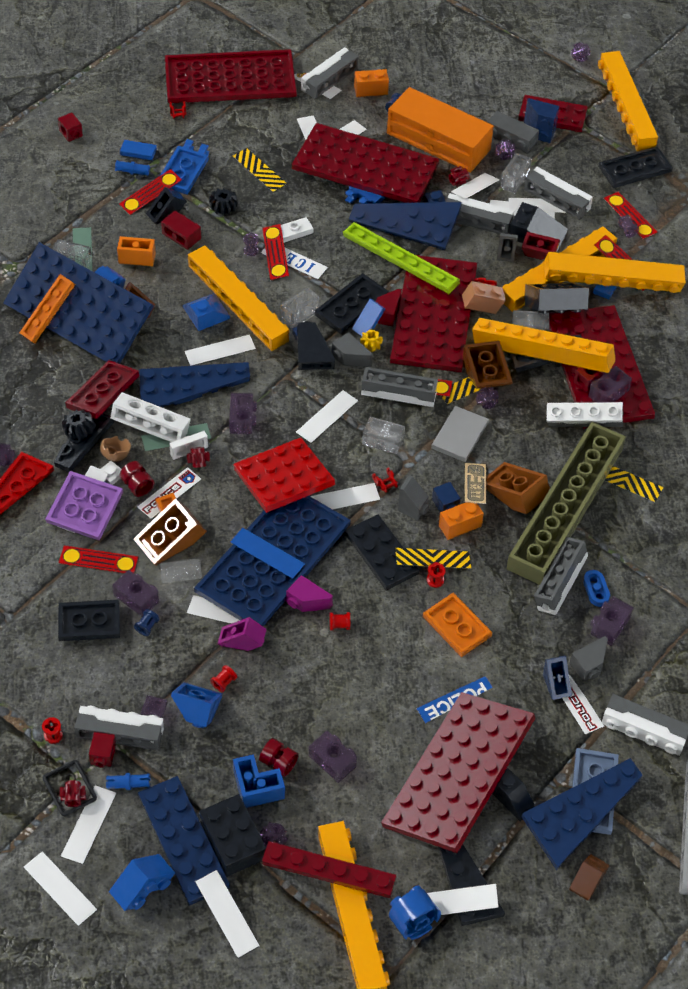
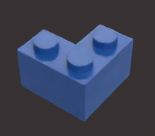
[233,754,285,808]
[109,854,175,911]

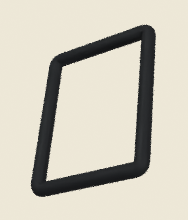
[42,760,97,816]

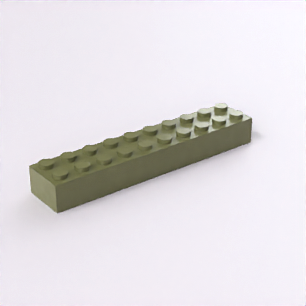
[507,422,626,585]

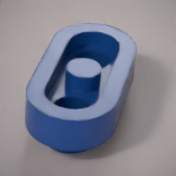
[583,570,610,607]

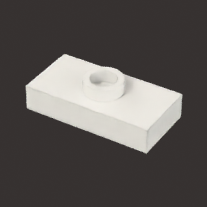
[281,217,313,242]
[170,431,208,460]

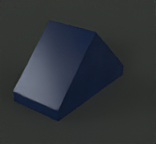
[543,655,572,700]

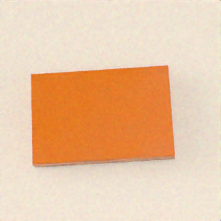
[422,593,492,658]

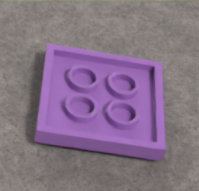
[45,471,123,540]

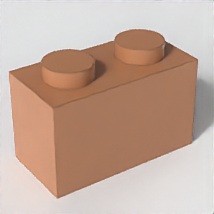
[462,281,506,314]

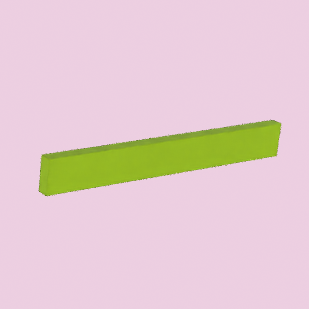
[343,222,460,294]

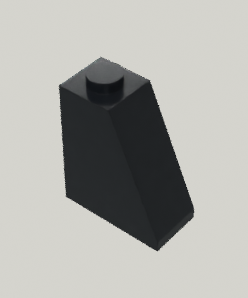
[297,321,335,370]

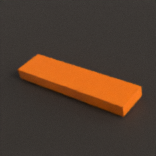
[19,274,76,343]

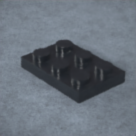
[58,599,120,641]

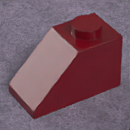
[521,232,560,260]
[376,289,402,327]

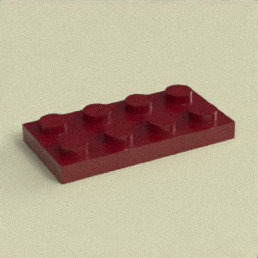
[518,95,588,132]
[65,360,139,419]

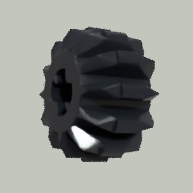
[209,188,238,216]
[62,409,95,440]

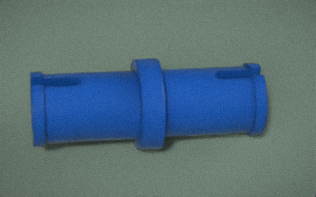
[115,160,150,176]
[106,773,151,790]

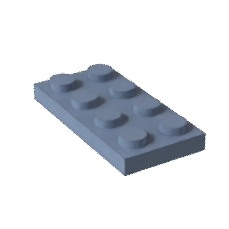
[572,748,619,835]

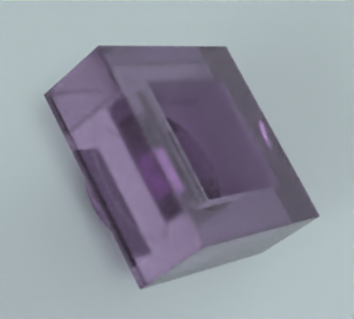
[141,695,167,718]

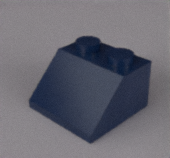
[524,98,560,143]

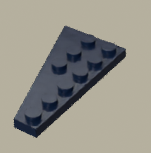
[349,202,462,250]
[139,362,250,408]
[522,758,642,871]

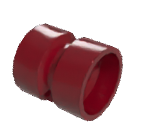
[119,461,155,497]
[259,738,299,777]

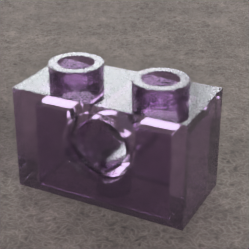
[112,570,159,617]
[590,596,634,646]
[309,731,357,783]

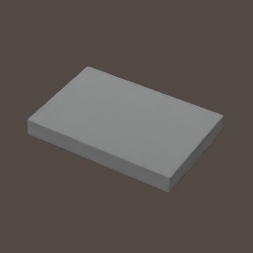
[431,406,489,462]

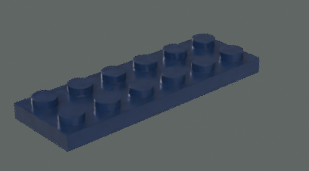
[138,776,230,906]

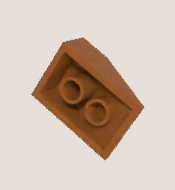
[486,462,550,514]
[134,499,207,565]

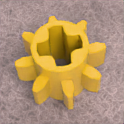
[360,330,383,352]

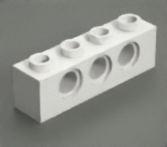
[110,392,190,442]

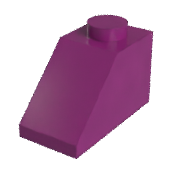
[286,575,333,612]
[218,617,266,651]

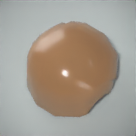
[100,436,131,462]

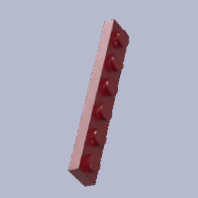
[262,841,397,899]

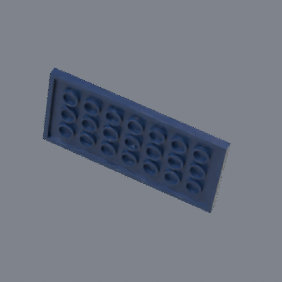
[3,242,154,364]
[194,496,351,626]

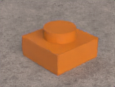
[155,493,176,513]

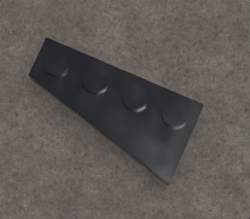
[54,413,114,472]

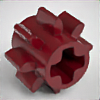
[449,166,469,188]
[187,447,210,468]
[60,780,86,807]

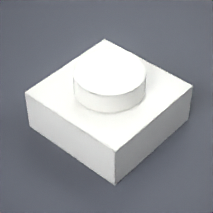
[101,461,122,485]

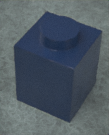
[432,482,461,512]

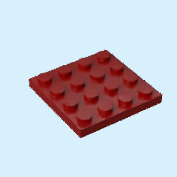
[233,437,335,513]

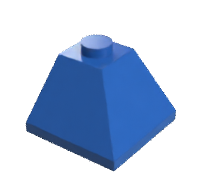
[183,293,230,331]
[171,682,222,728]

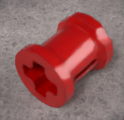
[427,562,446,588]
[329,612,351,630]
[210,665,237,693]
[42,717,63,744]

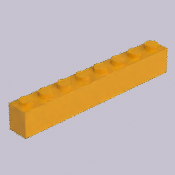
[598,51,658,151]
[502,227,617,313]
[188,245,290,351]
[544,252,686,293]
[472,318,615,373]
[318,821,390,989]

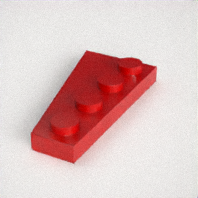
[0,452,54,514]

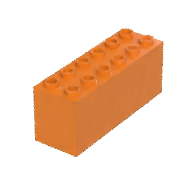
[387,87,494,173]

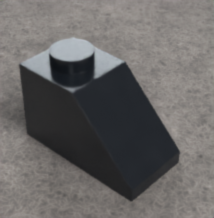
[146,187,187,224]
[492,768,536,822]

